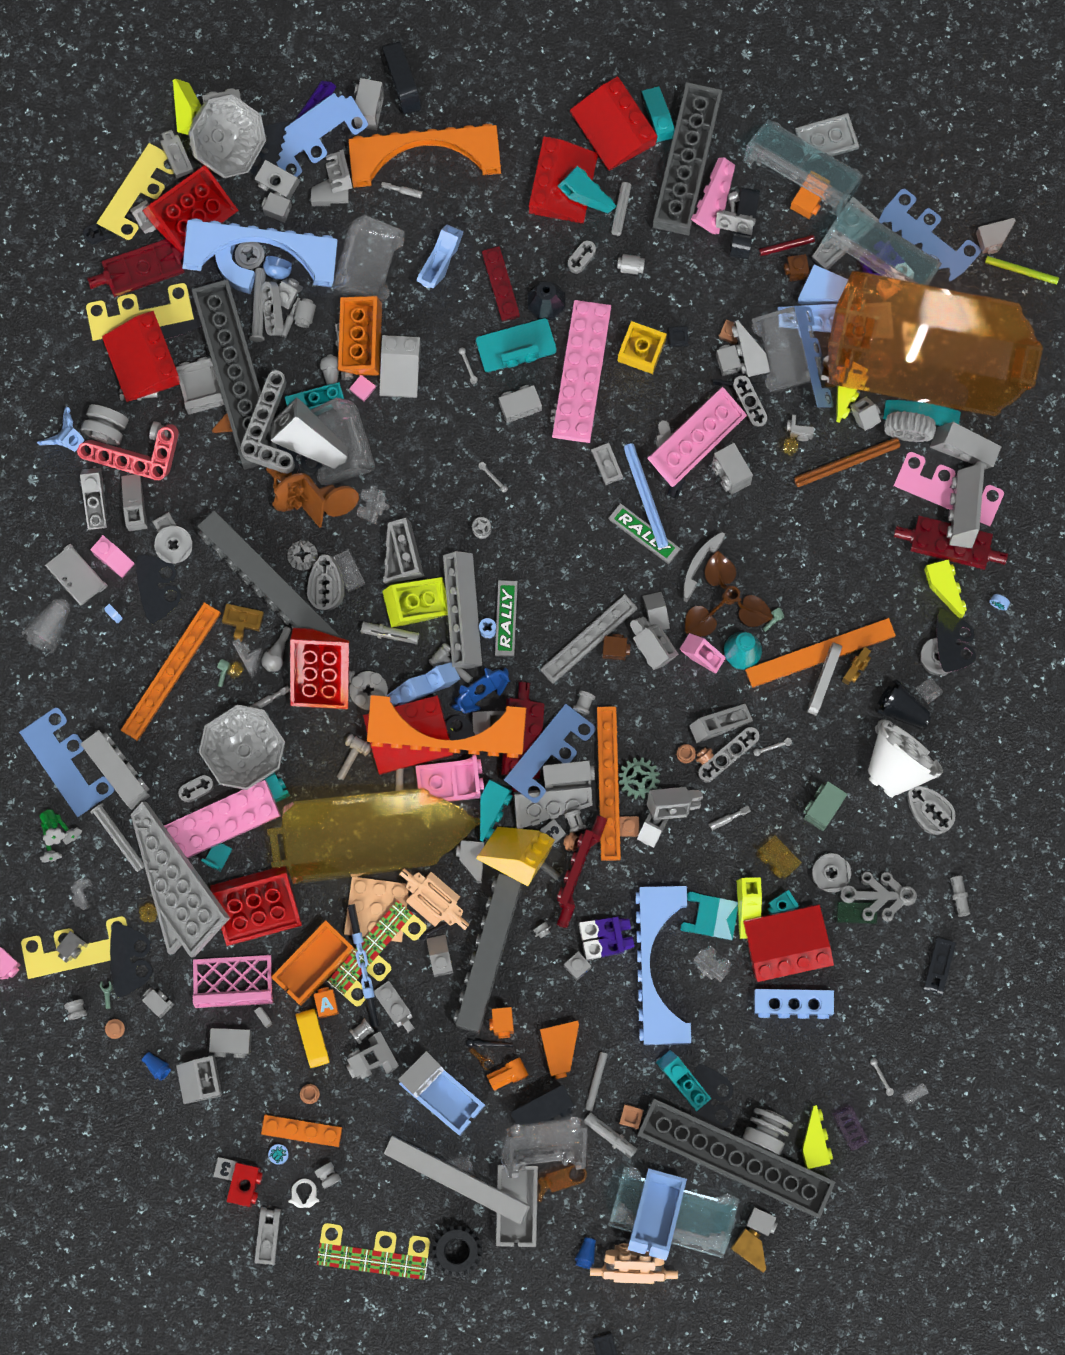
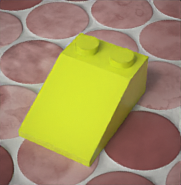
[383,577,448,627]

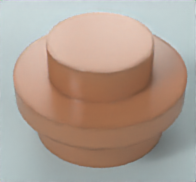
[676,744,696,764]
[696,747,714,765]
[564,832,579,851]
[105,1019,125,1039]
[300,1084,320,1104]

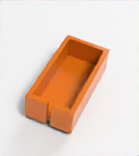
[271,920,355,1006]

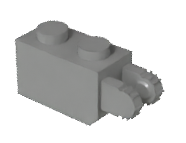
[630,617,679,670]
[646,787,703,820]

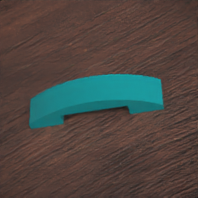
[883,400,961,426]

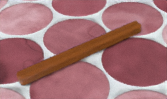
[794,437,901,487]

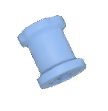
[479,618,496,638]

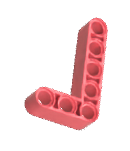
[77,424,179,480]

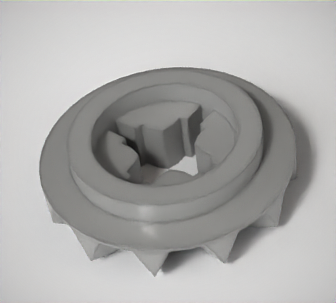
[235,242,265,270]
[287,540,318,570]

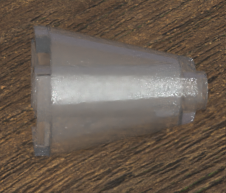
[22,599,70,653]

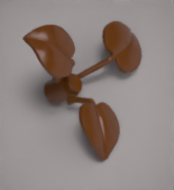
[685,551,773,637]

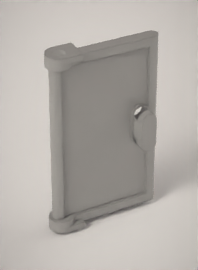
[45,544,108,606]

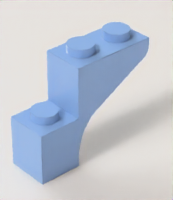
[417,225,464,288]
[387,662,460,707]

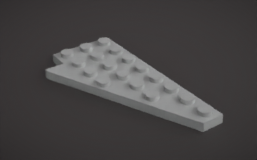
[131,802,230,957]

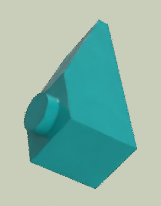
[641,86,675,143]

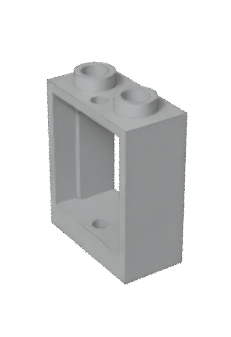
[543,761,595,789]

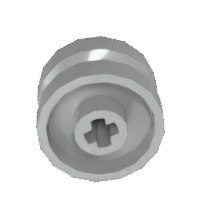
[80,404,129,445]

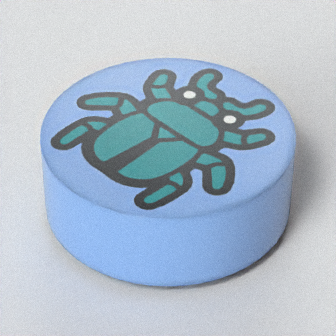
[990,594,1010,610]
[268,1144,289,1165]

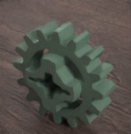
[618,758,660,800]

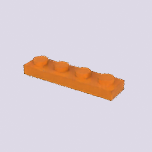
[261,1115,342,1147]

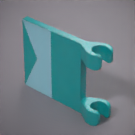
[681,892,738,940]

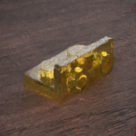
[758,835,802,880]

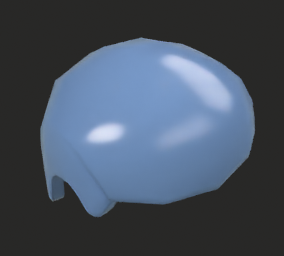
[263,256,292,280]

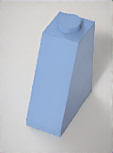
[798,265,856,305]

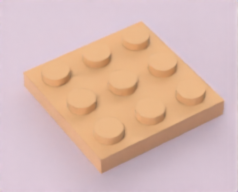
[344,877,409,942]

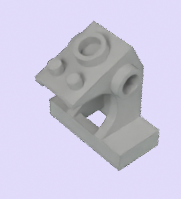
[346,1032,399,1079]

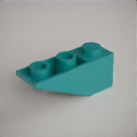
[557,166,616,214]
[285,382,344,414]
[480,779,513,842]
[656,1050,711,1111]

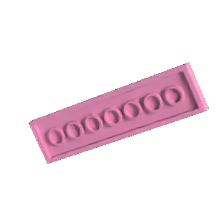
[552,300,611,443]

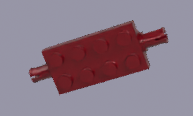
[87,239,185,297]
[894,516,1008,570]
[501,682,544,797]
[556,815,608,929]

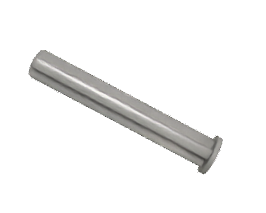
[249,268,266,342]
[90,803,144,872]

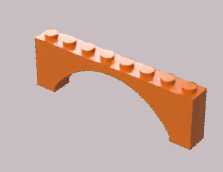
[349,124,501,188]
[367,695,527,758]

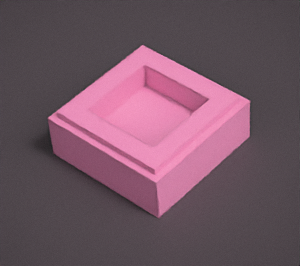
[349,375,376,402]

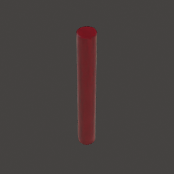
[759,235,815,256]

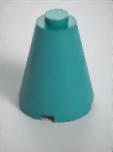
[724,632,762,670]

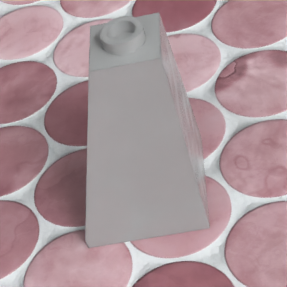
[271,398,348,469]

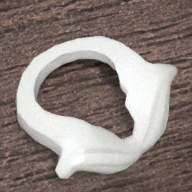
[288,1179,319,1208]

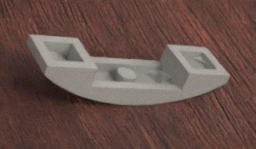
[683,532,725,602]

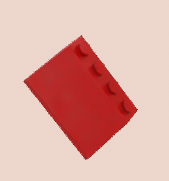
[569,77,658,171]
[529,136,598,224]
[142,165,239,253]
[102,311,180,402]
[290,628,349,709]
[363,695,454,775]
[210,865,302,946]
[743,904,834,982]

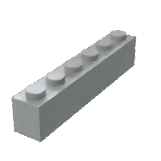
[443,551,482,669]

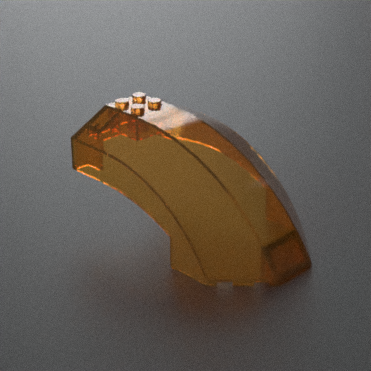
[828,271,1043,416]

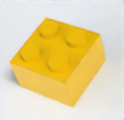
[618,321,667,374]

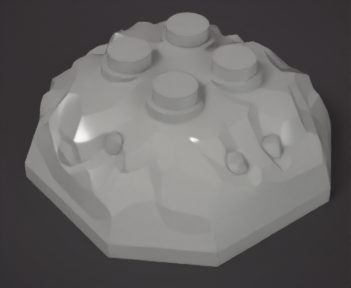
[189,94,266,178]
[199,705,285,790]

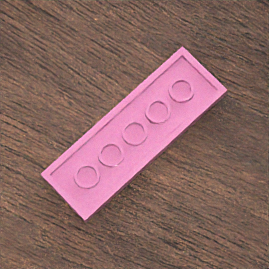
[647,387,747,487]
[164,780,281,858]

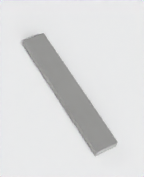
[540,594,638,684]

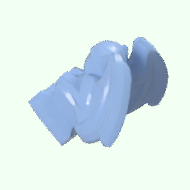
[37,406,84,452]

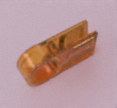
[546,1164,587,1193]

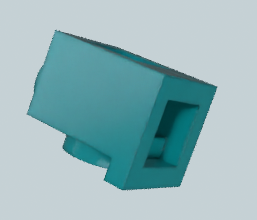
[262,772,290,803]
[767,890,799,915]

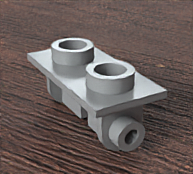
[716,210,756,235]

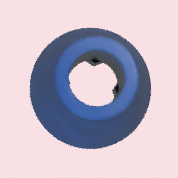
[142,1052,171,1081]
[575,1238,596,1269]

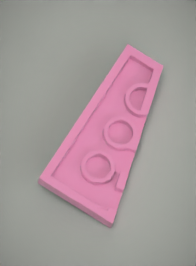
[691,157,735,234]

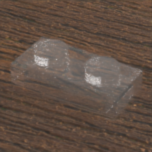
[333,550,365,592]

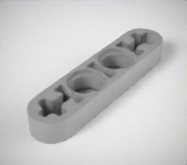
[807,642,842,716]
[698,727,759,783]

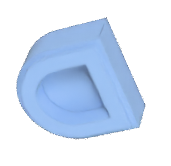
[104,604,123,623]

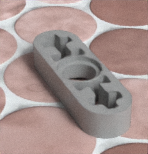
[261,282,283,336]
[733,376,767,427]

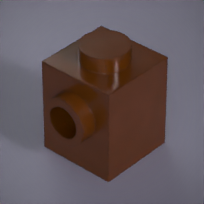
[784,254,809,282]
[602,634,631,660]

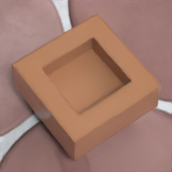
[719,320,744,345]
[619,816,639,837]
[619,1105,644,1129]

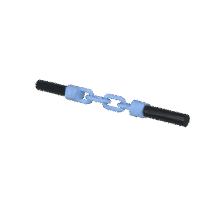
[347,904,379,1027]

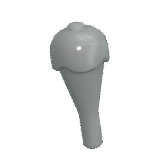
[320,354,339,385]
[261,626,291,672]

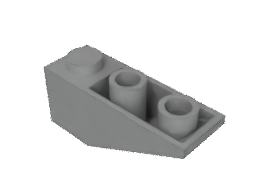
[732,321,770,377]
[80,468,107,530]
[121,474,148,531]

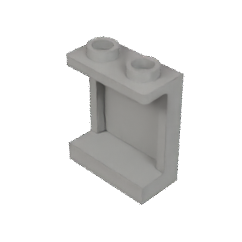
[176,357,225,415]

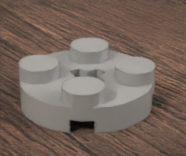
[154,526,192,564]
[920,638,950,676]
[349,671,388,710]
[812,853,851,893]

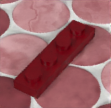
[482,246,520,322]

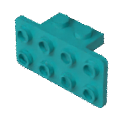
[476,318,557,373]

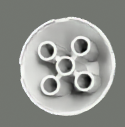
[868,722,943,798]

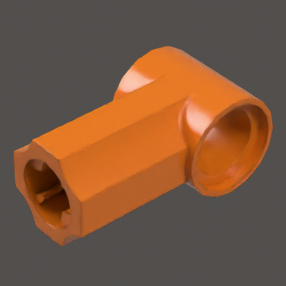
[487,1058,529,1091]

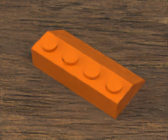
[338,296,382,376]

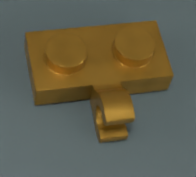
[222,604,264,642]
[842,647,871,685]

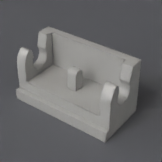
[326,150,352,193]
[398,1051,444,1098]

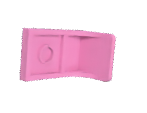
[416,755,484,805]

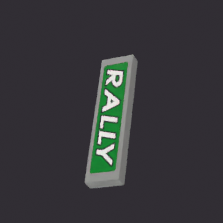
[609,503,680,565]
[495,580,518,657]

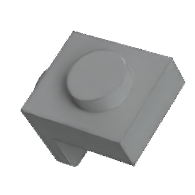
[130,200,156,234]
[279,278,303,309]
[787,414,814,441]

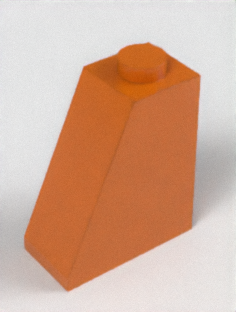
[540,1021,579,1079]

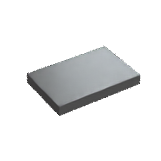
[795,113,859,164]

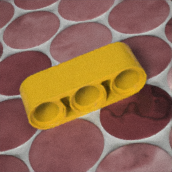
[295,1008,330,1068]

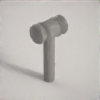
[429,643,473,683]
[337,734,371,780]

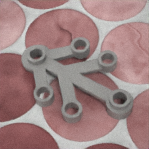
[840,872,917,921]

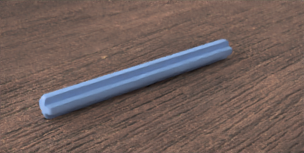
[624,443,668,548]

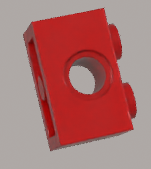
[227,1163,263,1207]

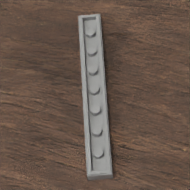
[384,1136,530,1224]

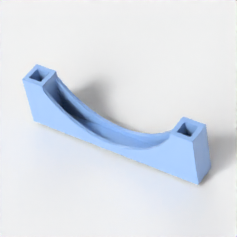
[182,219,337,287]
[636,886,691,1045]

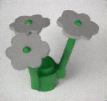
[40,810,82,863]

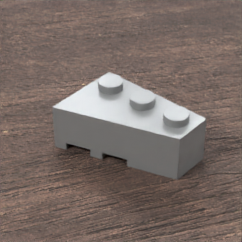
[930,422,1001,470]
[383,518,424,586]

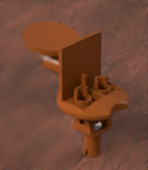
[266,468,359,528]

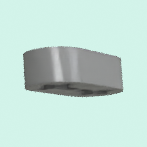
[568,241,596,274]
[178,775,214,803]

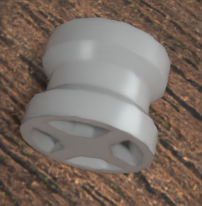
[472,517,491,539]
[64,999,87,1020]

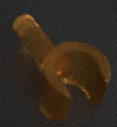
[469,1048,494,1070]
[537,1175,553,1202]

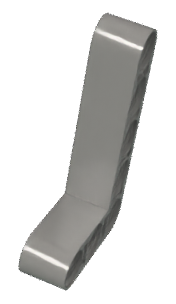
[240,370,295,474]

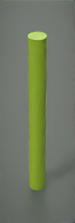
[985,256,1059,285]

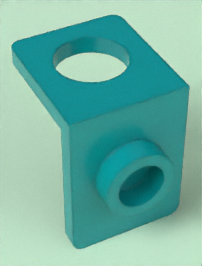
[201,843,232,872]

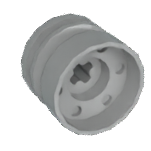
[742,1108,793,1156]

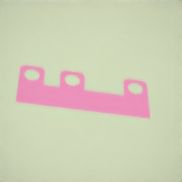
[894,452,1004,526]

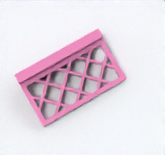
[193,955,273,1008]

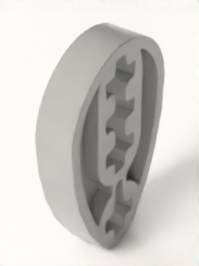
[307,555,344,610]
[907,786,955,835]

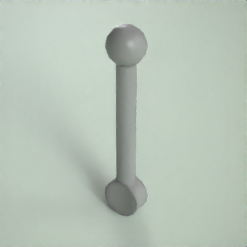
[459,347,478,384]
[478,462,508,492]
[753,738,792,756]
[870,1058,894,1096]

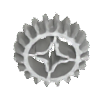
[884,411,936,443]

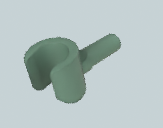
[763,608,784,632]
[217,659,231,687]
[100,981,113,1009]

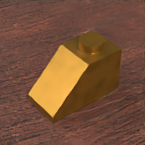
[730,1228,766,1273]

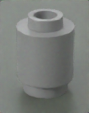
[617,254,645,275]
[294,299,316,328]

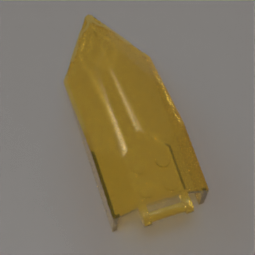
[267,788,480,884]

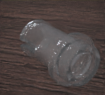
[902,1083,929,1104]

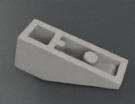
[689,704,753,743]

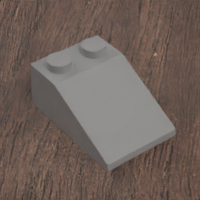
[380,335,421,398]

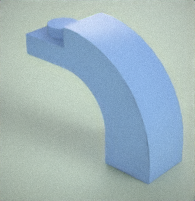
[215,244,255,294]

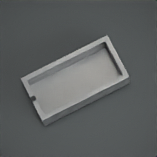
[81,730,150,810]
[496,1165,538,1247]

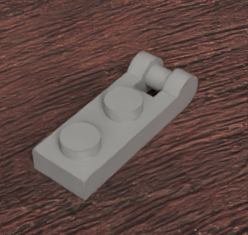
[255,1207,281,1265]

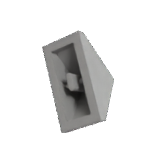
[643,592,670,630]

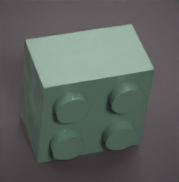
[804,782,847,831]

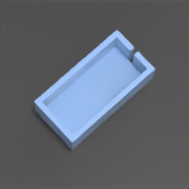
[399,1070,485,1136]
[627,1168,687,1260]

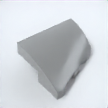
[311,179,349,206]

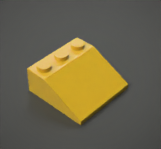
[476,827,555,886]

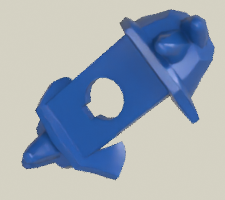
[451,668,510,714]

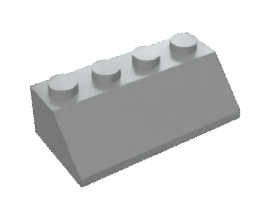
[947,463,985,548]

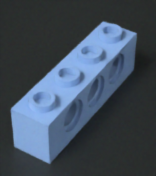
[754,989,834,1019]

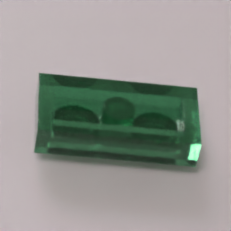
[837,902,877,924]

